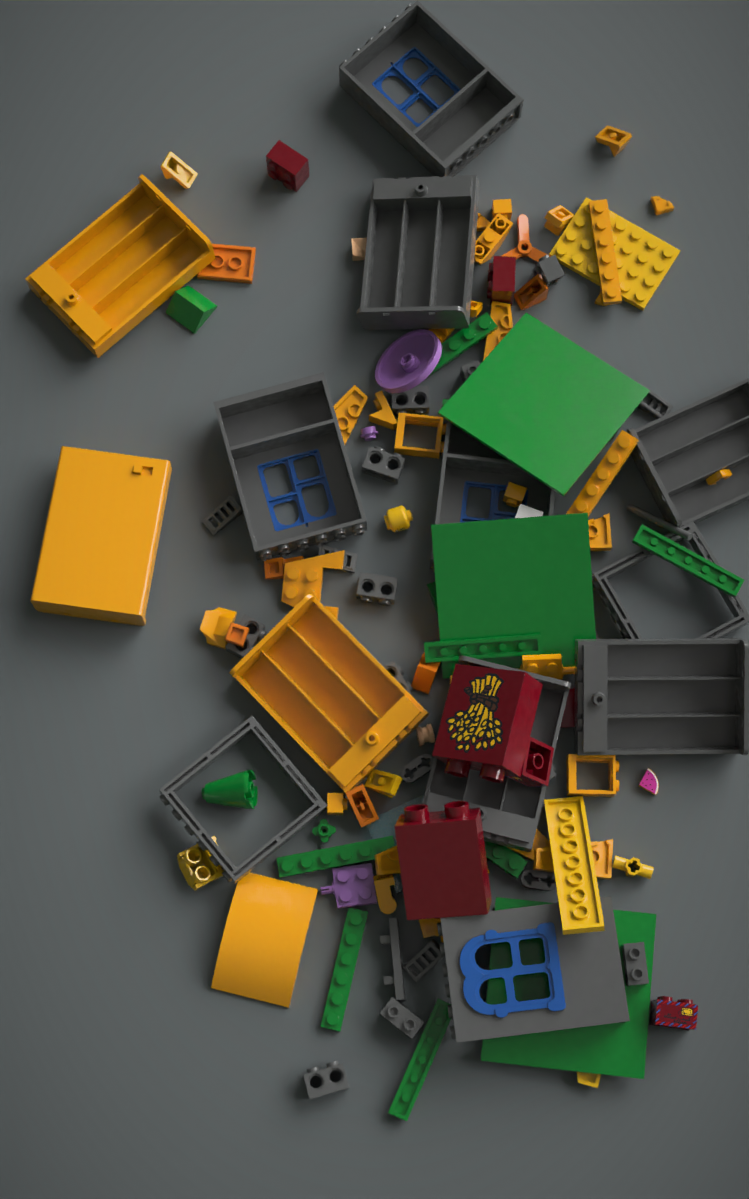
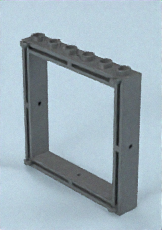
[592,521,749,639]
[159,716,328,884]

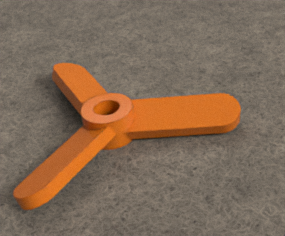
[502,214,551,262]

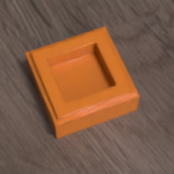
[224,622,250,647]

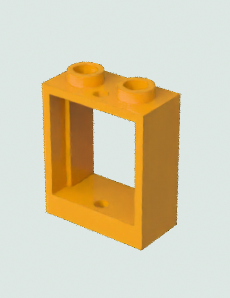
[394,412,446,459]
[566,754,619,797]

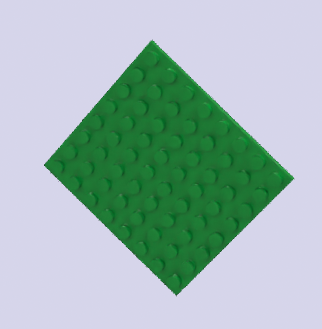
[438,313,650,497]
[431,513,596,678]
[481,897,656,1079]

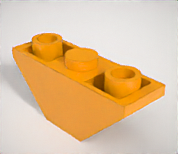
[474,213,513,265]

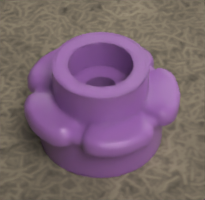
[360,426,378,441]

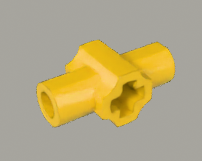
[612,855,654,879]

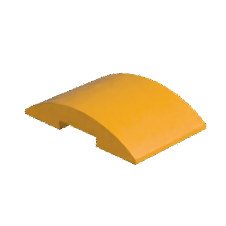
[211,872,318,1008]

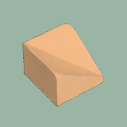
[351,238,367,261]

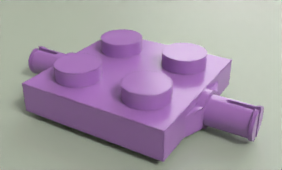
[321,863,377,909]

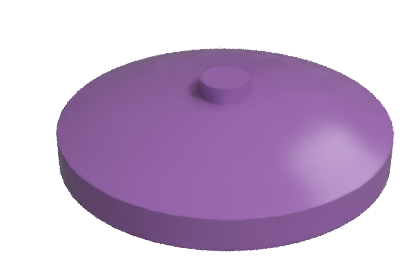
[375,329,442,393]

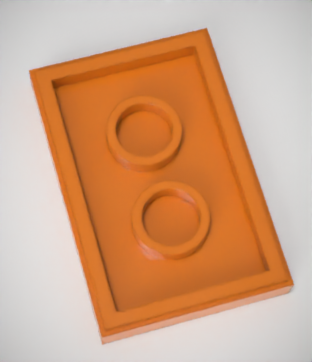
[197,244,256,284]

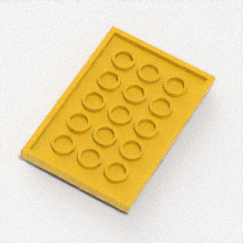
[549,197,681,311]

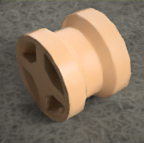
[416,723,435,746]

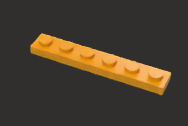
[588,199,622,305]
[566,430,639,517]

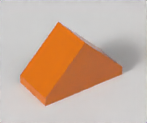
[514,274,549,310]
[411,652,441,695]
[345,784,379,828]

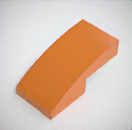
[264,556,304,579]

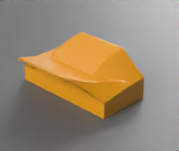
[200,607,237,649]

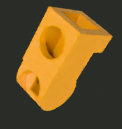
[373,874,397,914]

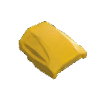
[177,836,223,891]

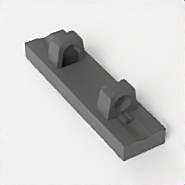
[380,918,405,1001]

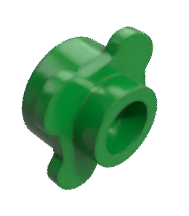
[312,819,336,843]

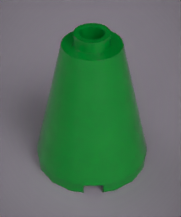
[202,770,258,809]

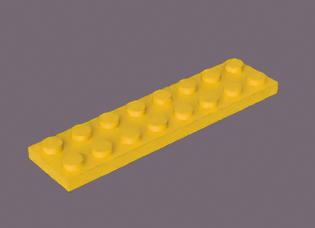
[544,796,605,935]

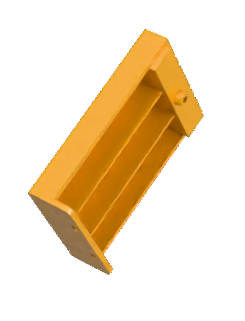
[25,174,216,358]
[30,446,172,626]
[229,593,430,792]

